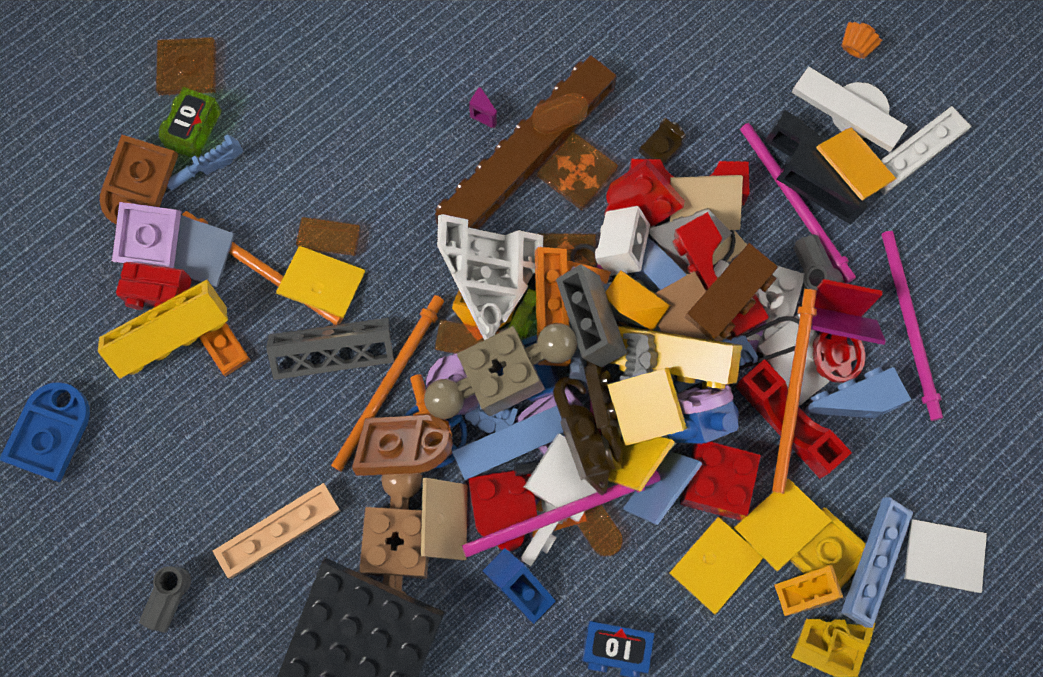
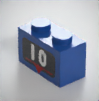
[581,621,654,677]

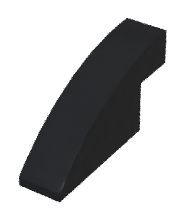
[764,110,867,225]

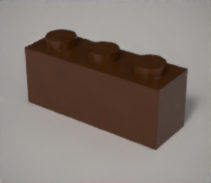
[685,243,778,341]

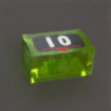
[158,87,222,158]

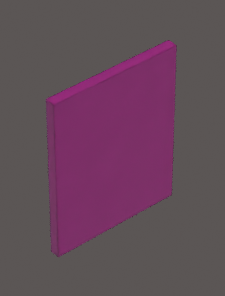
[811,307,886,345]

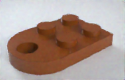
[100,135,179,225]
[352,415,452,476]

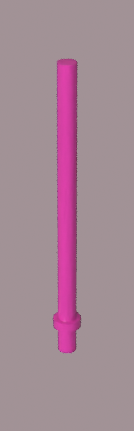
[740,123,856,283]
[881,231,943,421]
[462,470,661,558]

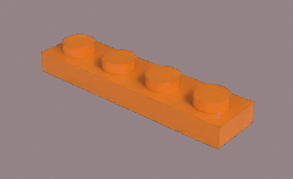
[535,247,571,366]

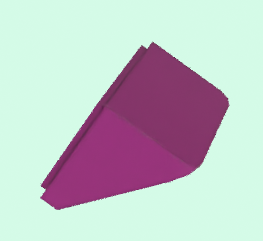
[469,87,497,128]

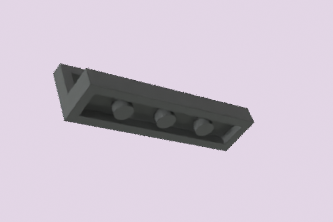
[266,318,394,380]

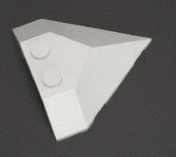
[437,214,543,340]

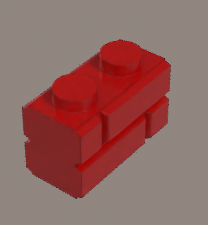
[116,262,192,310]

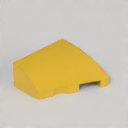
[791,619,876,677]

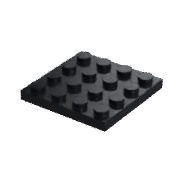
[278,558,445,677]

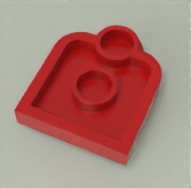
[605,159,685,227]
[469,471,537,551]

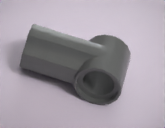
[793,234,843,290]
[139,566,191,633]

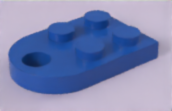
[0,382,90,483]

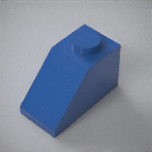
[483,548,556,624]

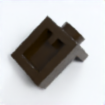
[639,118,686,166]

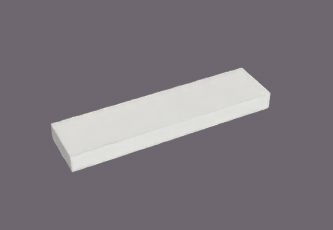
[792,67,908,152]
[880,106,971,195]

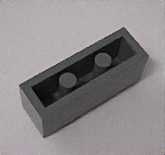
[556,264,627,368]

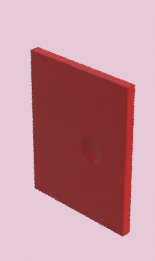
[814,279,883,317]

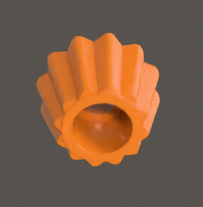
[841,22,882,59]

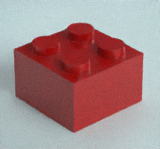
[680,442,761,521]

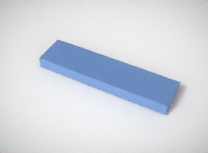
[452,406,565,480]
[841,497,913,628]

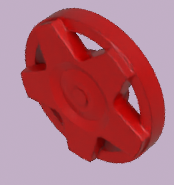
[812,332,865,383]

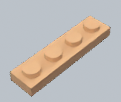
[213,483,341,579]

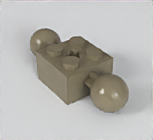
[424,323,577,419]

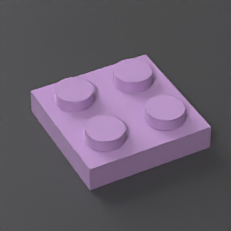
[112,202,181,268]

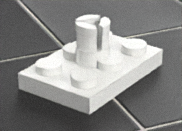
[756,266,804,353]

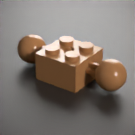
[359,473,429,594]

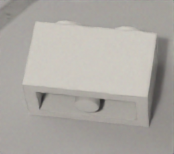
[595,206,650,276]

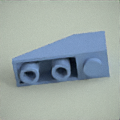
[804,367,911,418]

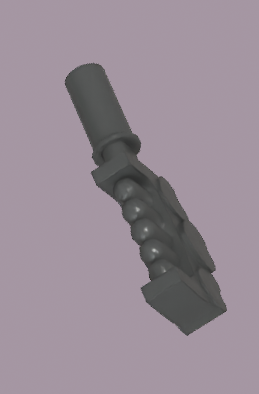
[620,333,658,381]

